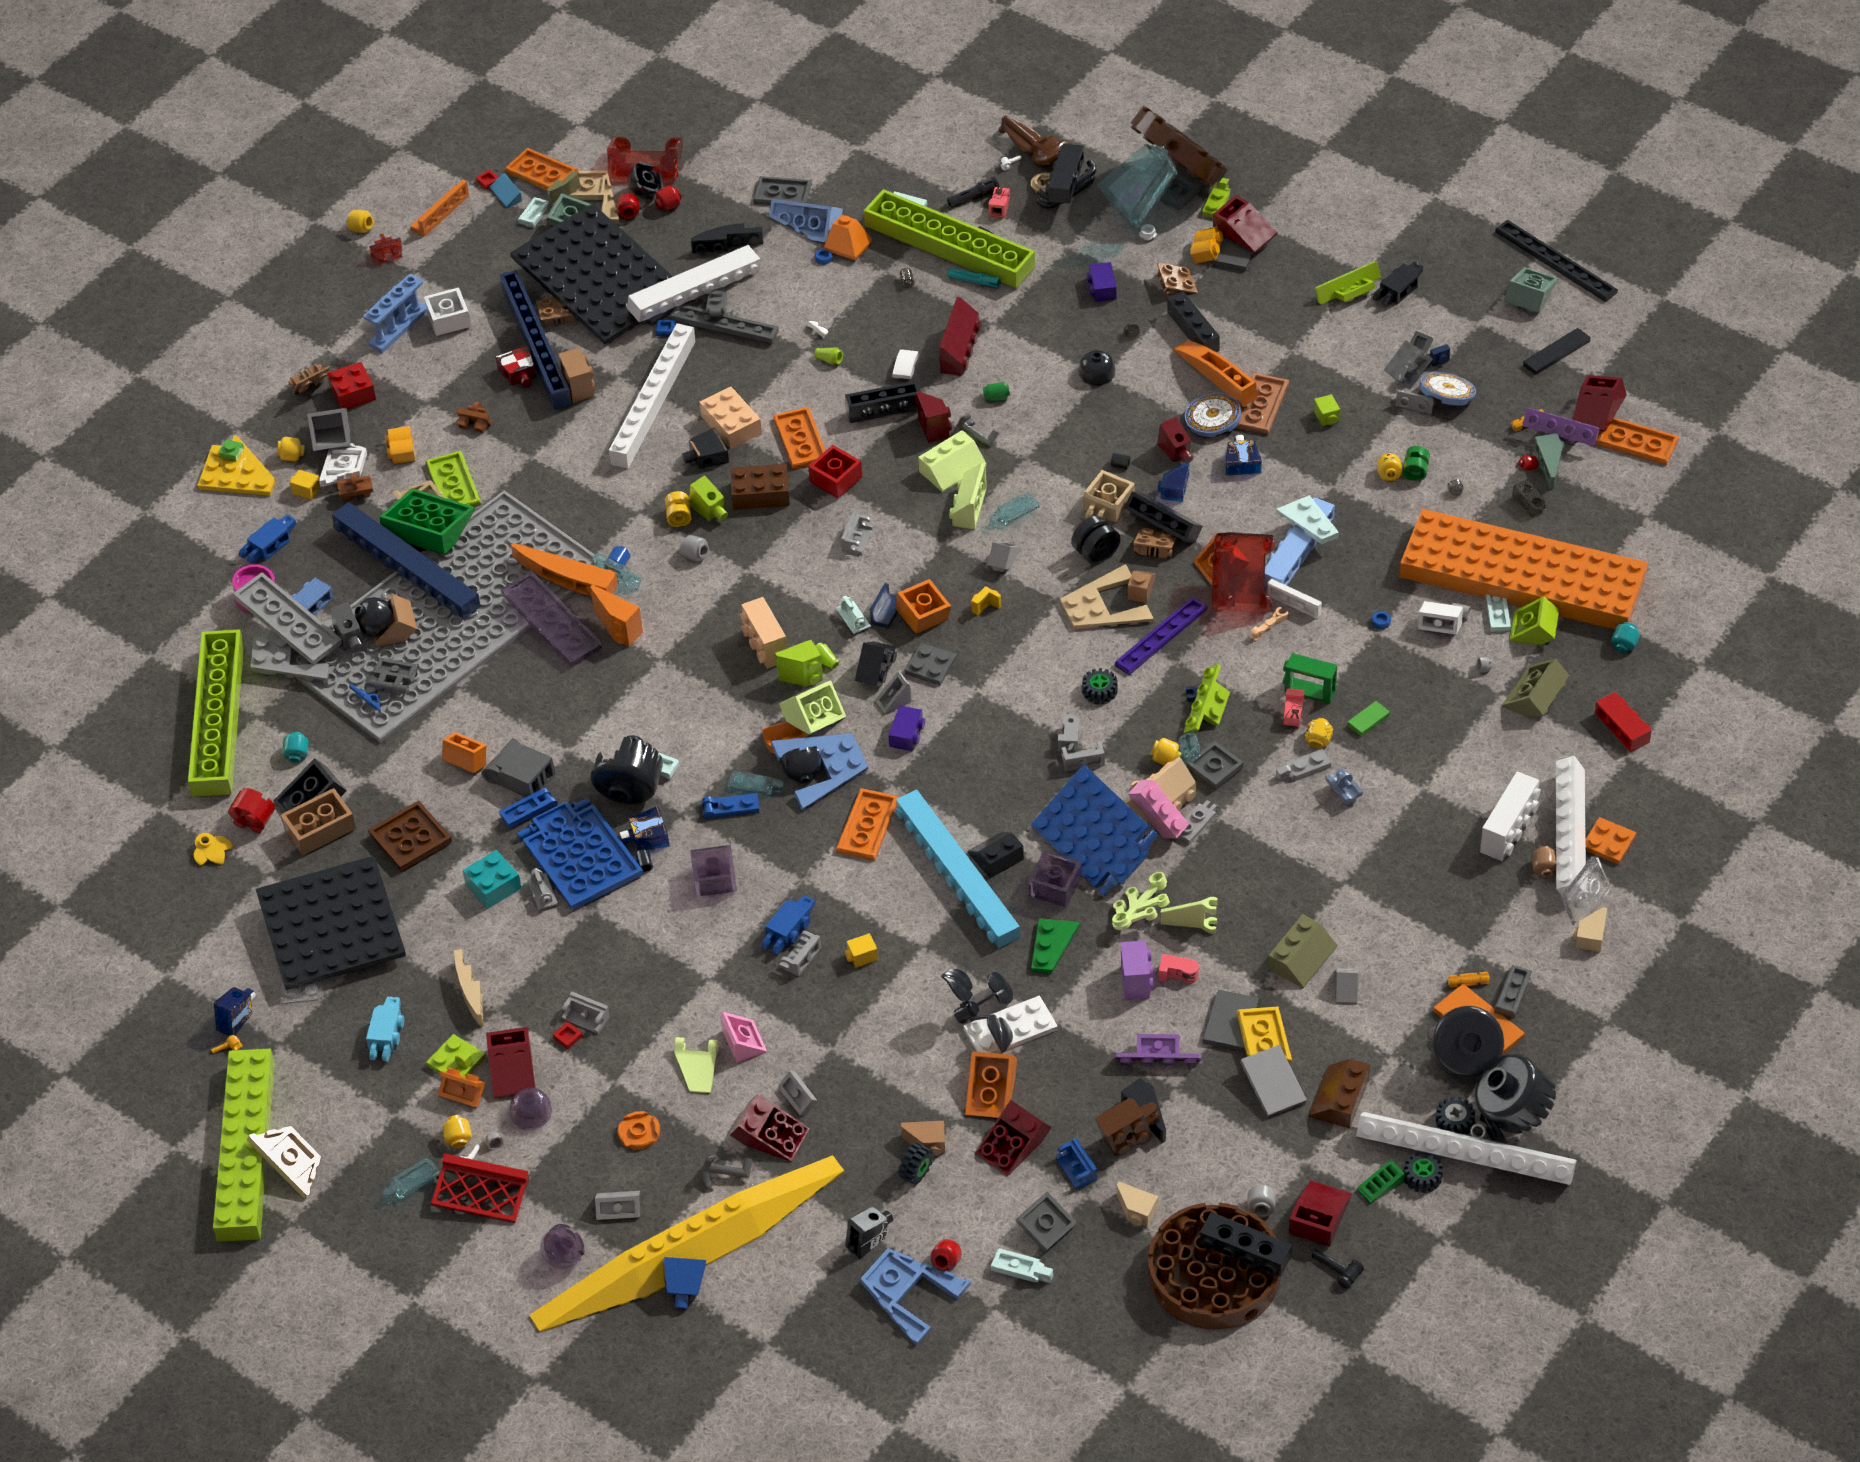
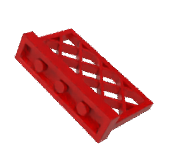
[431,1153,529,1223]

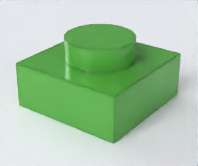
[218,439,244,461]

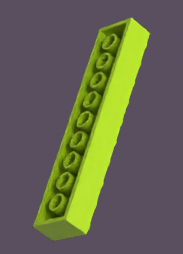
[864,189,1035,289]
[188,629,244,797]
[213,1049,275,1242]

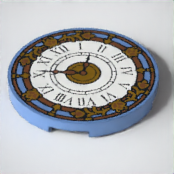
[1420,372,1476,405]
[1185,393,1241,437]

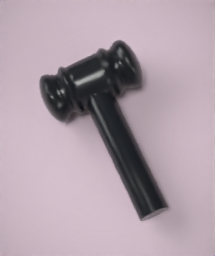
[1312,1250,1364,1289]

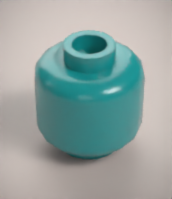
[1611,622,1640,653]
[282,732,308,763]

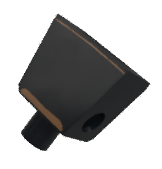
[682,427,729,469]

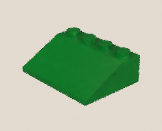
[379,488,475,554]

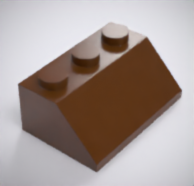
[1309,1059,1370,1128]

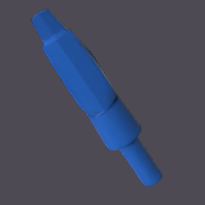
[349,684,381,713]

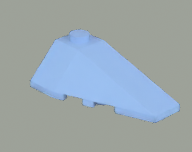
[769,199,843,242]

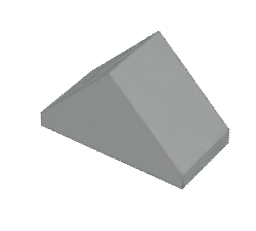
[875,671,911,714]
[1336,968,1358,1004]

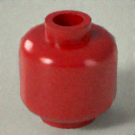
[654,185,682,212]
[616,193,640,220]
[930,1239,962,1271]

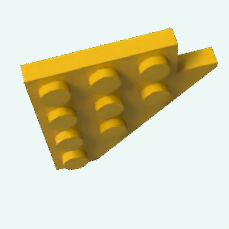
[197,435,275,496]

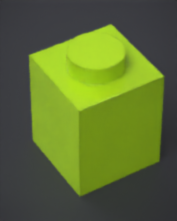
[1314,394,1340,426]

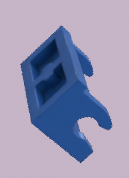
[1055,1138,1097,1190]

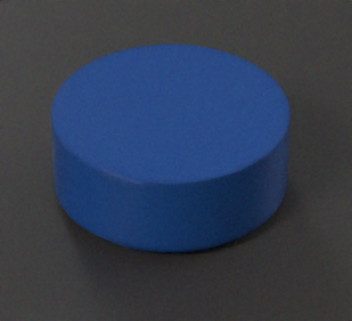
[815,249,833,265]
[1371,611,1391,630]

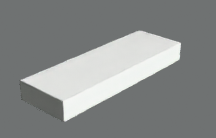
[1268,579,1322,618]

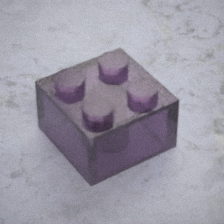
[690,845,737,897]
[1028,850,1082,907]

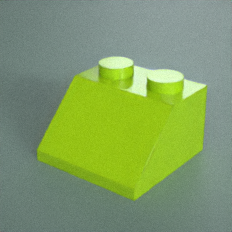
[1510,596,1559,645]
[775,640,823,687]

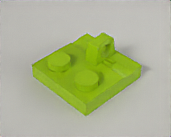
[426,1034,486,1076]

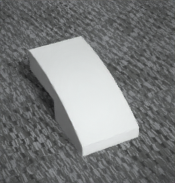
[892,350,918,379]

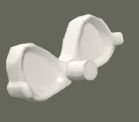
[807,321,828,339]

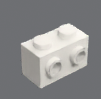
[1418,601,1463,635]

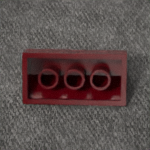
[939,297,982,376]

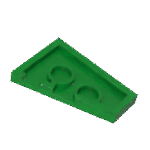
[1031,918,1080,974]

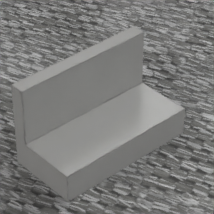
[595,1191,640,1220]

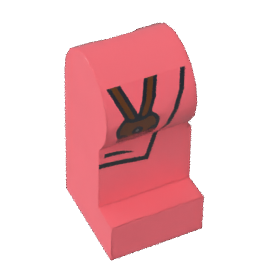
[988,187,1010,218]
[1283,689,1305,727]
[1159,954,1199,983]

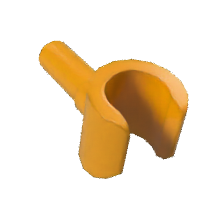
[211,1035,242,1054]

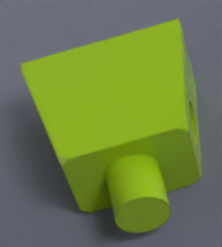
[689,475,728,521]

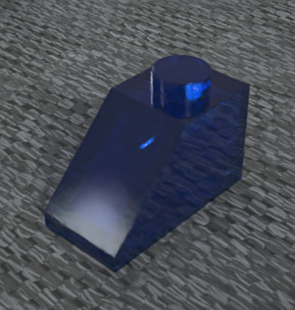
[1157,462,1190,502]

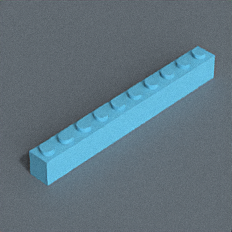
[895,790,1020,948]

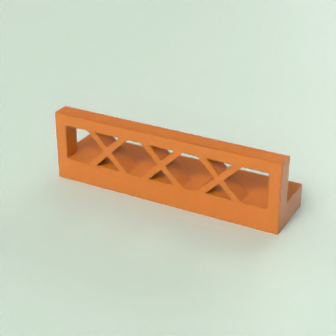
[410,180,469,237]

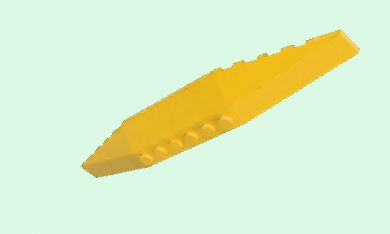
[529,1156,844,1332]

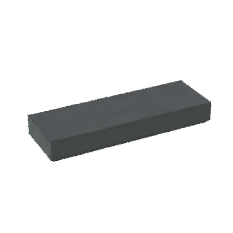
[1494,965,1532,1019]

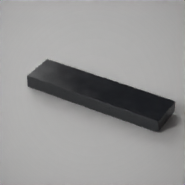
[1523,328,1591,375]

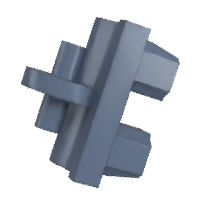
[1325,768,1363,805]

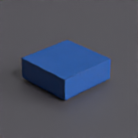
[655,320,676,336]

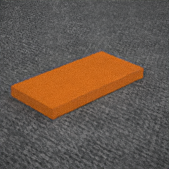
[505,148,579,191]
[773,407,826,470]
[1595,418,1679,465]
[836,788,899,861]
[1433,984,1525,1055]

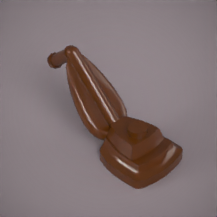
[998,115,1071,165]

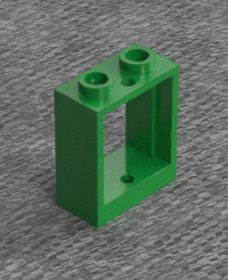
[1282,653,1337,704]

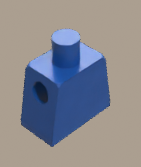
[663,1257,706,1308]

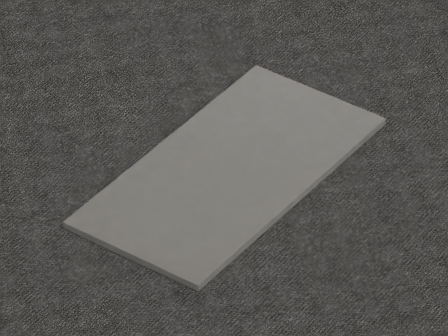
[291,490,606,743]

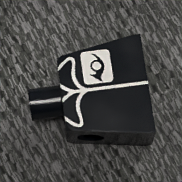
[845,1207,893,1259]

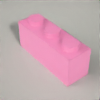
[1128,779,1189,839]

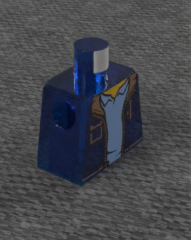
[1225,435,1262,476]
[619,806,670,851]
[213,987,256,1036]

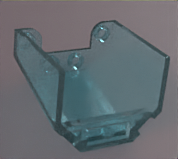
[1097,144,1177,229]

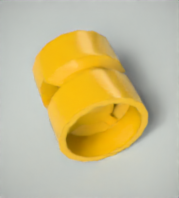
[665,491,691,527]

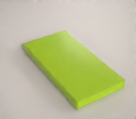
[425,451,481,507]

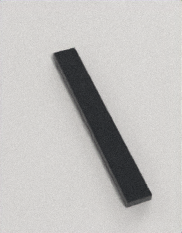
[1495,219,1618,302]

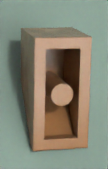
[1128,570,1156,603]
[901,1121,946,1156]

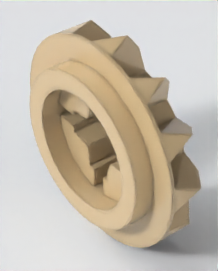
[1031,173,1050,193]

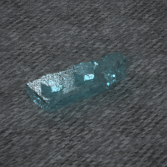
[989,492,1039,529]
[591,553,642,590]
[727,771,784,796]
[382,1157,440,1203]

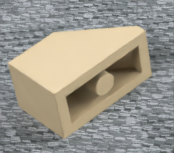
[1572,907,1607,952]
[1117,1181,1158,1228]

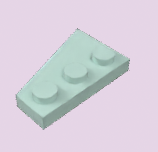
[1276,495,1339,544]

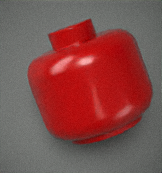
[1518,455,1539,471]

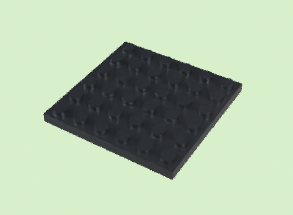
[256,855,406,990]

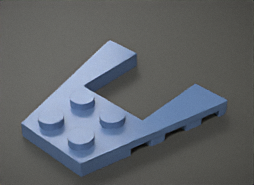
[771,733,868,811]
[861,1248,971,1346]

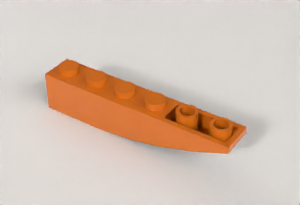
[1174,340,1257,407]
[511,543,618,597]

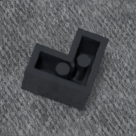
[855,641,897,687]

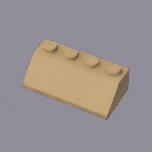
[1124,757,1196,836]

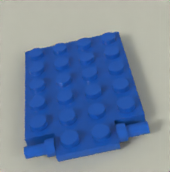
[1030,764,1159,896]
[517,798,643,911]

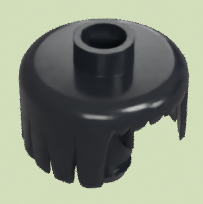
[590,735,663,804]
[1427,1006,1504,1078]
[1475,1054,1556,1134]

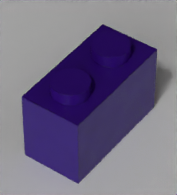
[1086,262,1117,302]
[889,705,925,751]

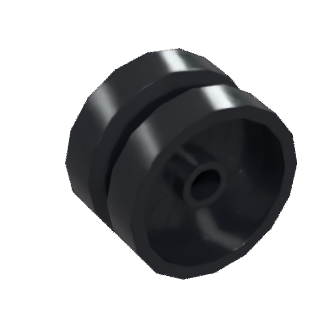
[1071,515,1121,565]

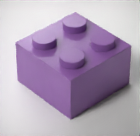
[1121,940,1153,1000]

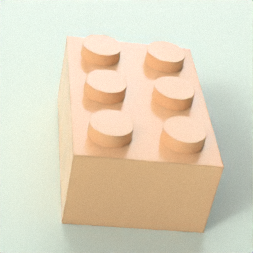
[699,387,762,449]
[740,597,787,669]

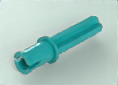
[947,268,1001,289]

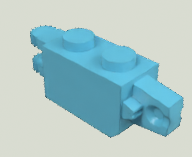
[366,997,404,1061]

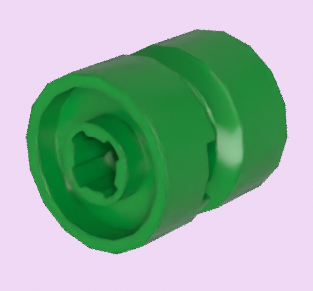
[1402,446,1430,481]

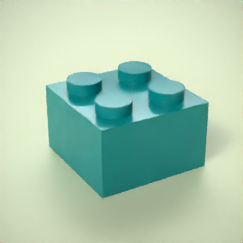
[463,850,522,909]

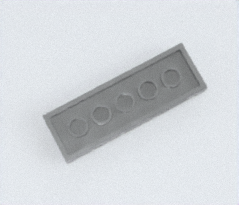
[233,573,342,665]

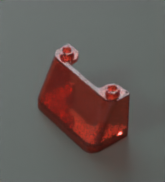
[607,136,683,183]
[1211,532,1275,613]

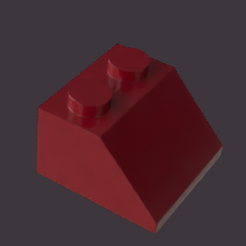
[916,391,952,443]

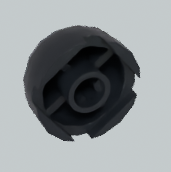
[627,162,663,198]
[1079,350,1115,386]
[355,597,392,637]
[781,747,821,783]

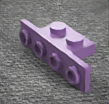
[1522,408,1599,446]
[1115,1034,1201,1065]

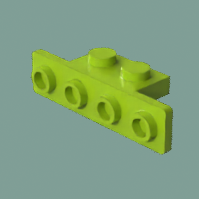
[1315,261,1381,304]
[1184,664,1230,735]

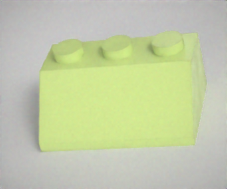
[918,431,987,492]
[949,463,987,529]
[779,680,846,734]

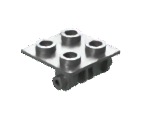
[1384,340,1433,389]

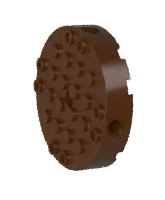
[1130,105,1229,188]
[1148,1203,1281,1329]

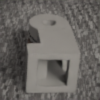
[1058,714,1080,752]

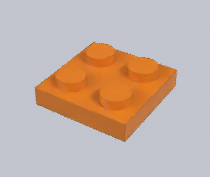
[1585,817,1637,865]

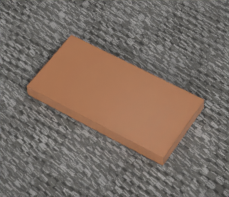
[1235,372,1289,435]

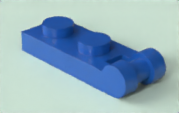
[499,788,558,829]
[702,793,760,819]

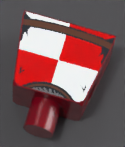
[495,346,536,388]

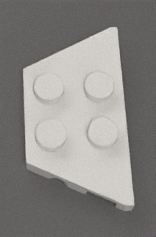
[319,443,367,487]

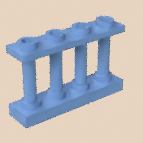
[364,274,427,353]

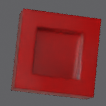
[476,169,499,190]
[553,1021,583,1049]

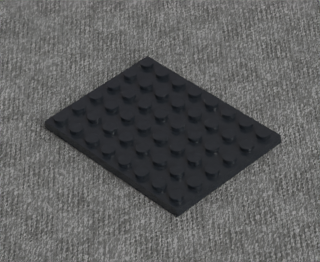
[510,203,673,345]

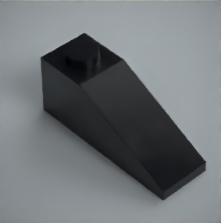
[1121,1077,1166,1143]

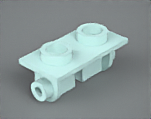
[836,596,871,634]

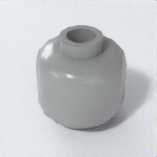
[680,535,709,562]
[1247,1185,1276,1217]

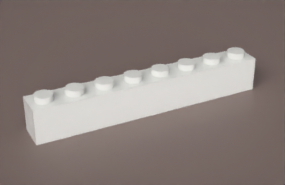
[627,245,760,322]
[1556,756,1586,902]

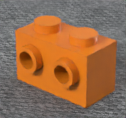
[442,732,487,773]

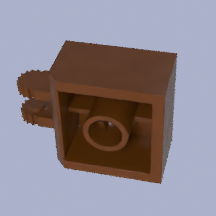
[1095,1098,1160,1156]

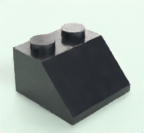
[967,832,1024,879]

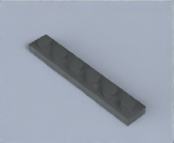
[670,304,779,344]

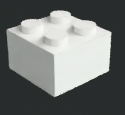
[424,288,471,336]

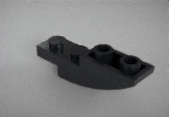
[691,223,763,253]

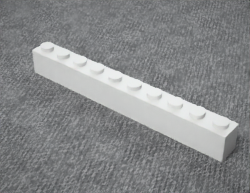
[609,324,695,469]
[1356,1112,1576,1185]

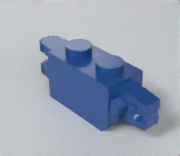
[238,514,297,564]
[761,895,815,955]

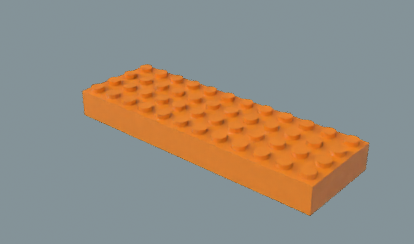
[1400,509,1648,629]

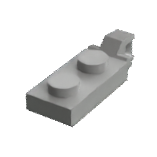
[1275,749,1332,781]

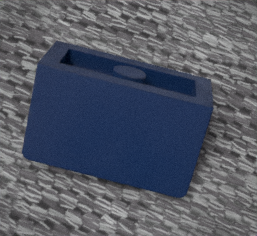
[870,583,898,629]

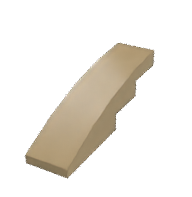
[454,949,483,1026]

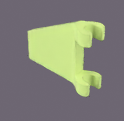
[1161,897,1218,934]
[674,1037,719,1094]

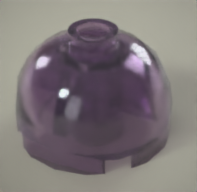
[509,1087,552,1130]
[540,1224,585,1269]

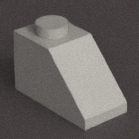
[987,542,1021,572]

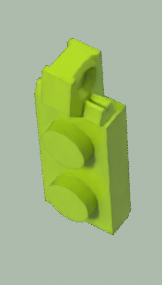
[1202,178,1230,218]

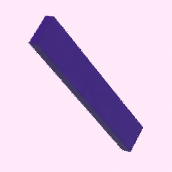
[1115,597,1207,675]

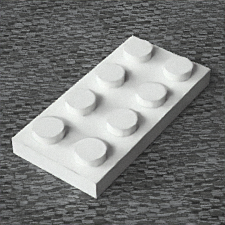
[963,996,1058,1054]

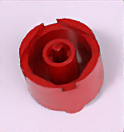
[228,788,275,834]

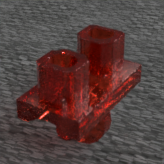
[369,233,402,264]

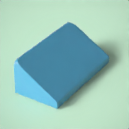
[490,173,522,208]

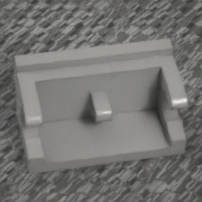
[841,512,874,555]
[1061,741,1105,771]
[779,931,821,977]
[562,992,610,1034]

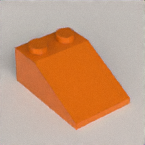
[590,584,643,647]
[965,1052,1017,1118]

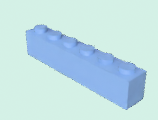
[1260,497,1335,587]

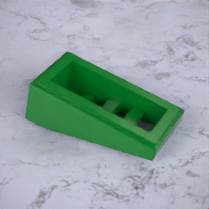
[1357,1160,1405,1204]

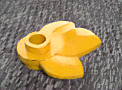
[194,833,233,866]

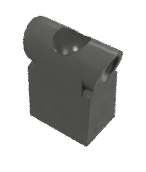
[481,738,556,797]

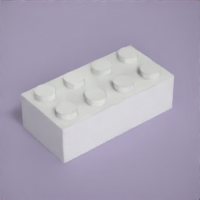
[1480,771,1541,861]

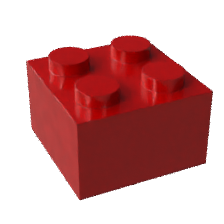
[327,362,376,409]
[808,445,863,498]

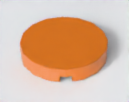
[617,1111,660,1150]

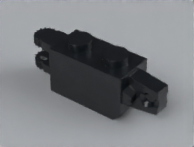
[1372,262,1423,306]

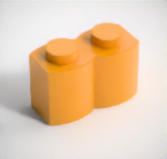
[1190,226,1223,264]
[385,426,415,464]

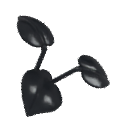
[940,969,1013,1054]

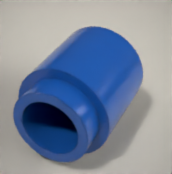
[605,546,630,575]

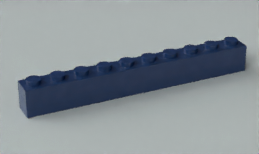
[500,270,572,410]
[332,502,481,619]

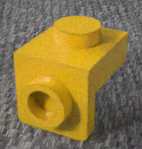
[971,586,1001,615]

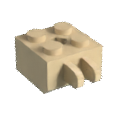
[1083,470,1135,523]

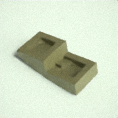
[547,171,580,204]

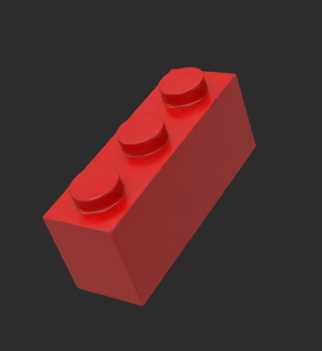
[1594,692,1652,752]

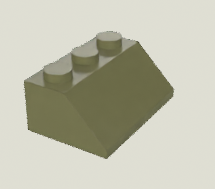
[1502,658,1570,718]
[1268,914,1337,988]

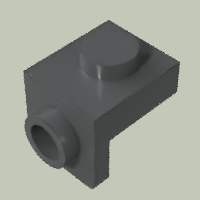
[1410,331,1433,354]

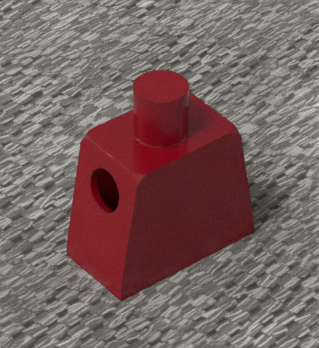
[1157,417,1193,464]

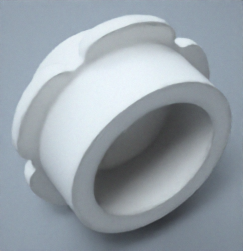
[1139,224,1157,240]

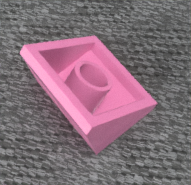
[720,1012,767,1063]

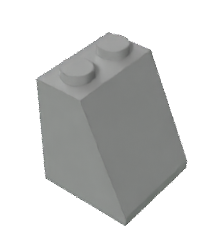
[307,408,351,451]

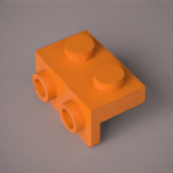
[762,721,808,754]
[438,1068,485,1107]

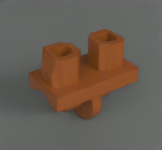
[456,402,493,433]
[337,473,373,501]

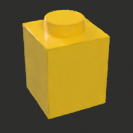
[290,470,321,500]
[845,933,878,968]

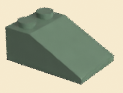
[1504,267,1558,313]

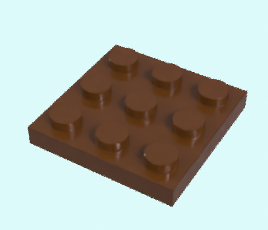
[368,800,452,872]

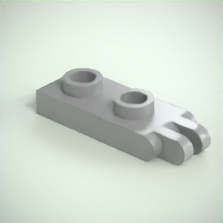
[1177,800,1218,845]

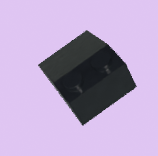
[273,758,347,813]

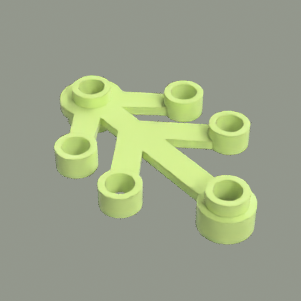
[1112,872,1170,930]

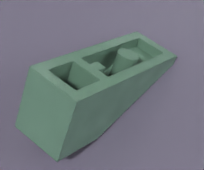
[1534,433,1565,489]

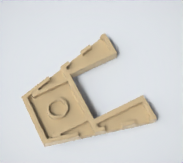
[548,170,619,225]
[1060,564,1154,630]

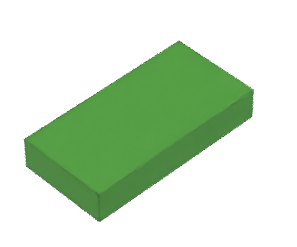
[1347,701,1390,737]

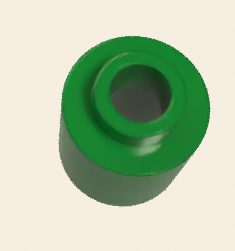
[983,382,1010,403]

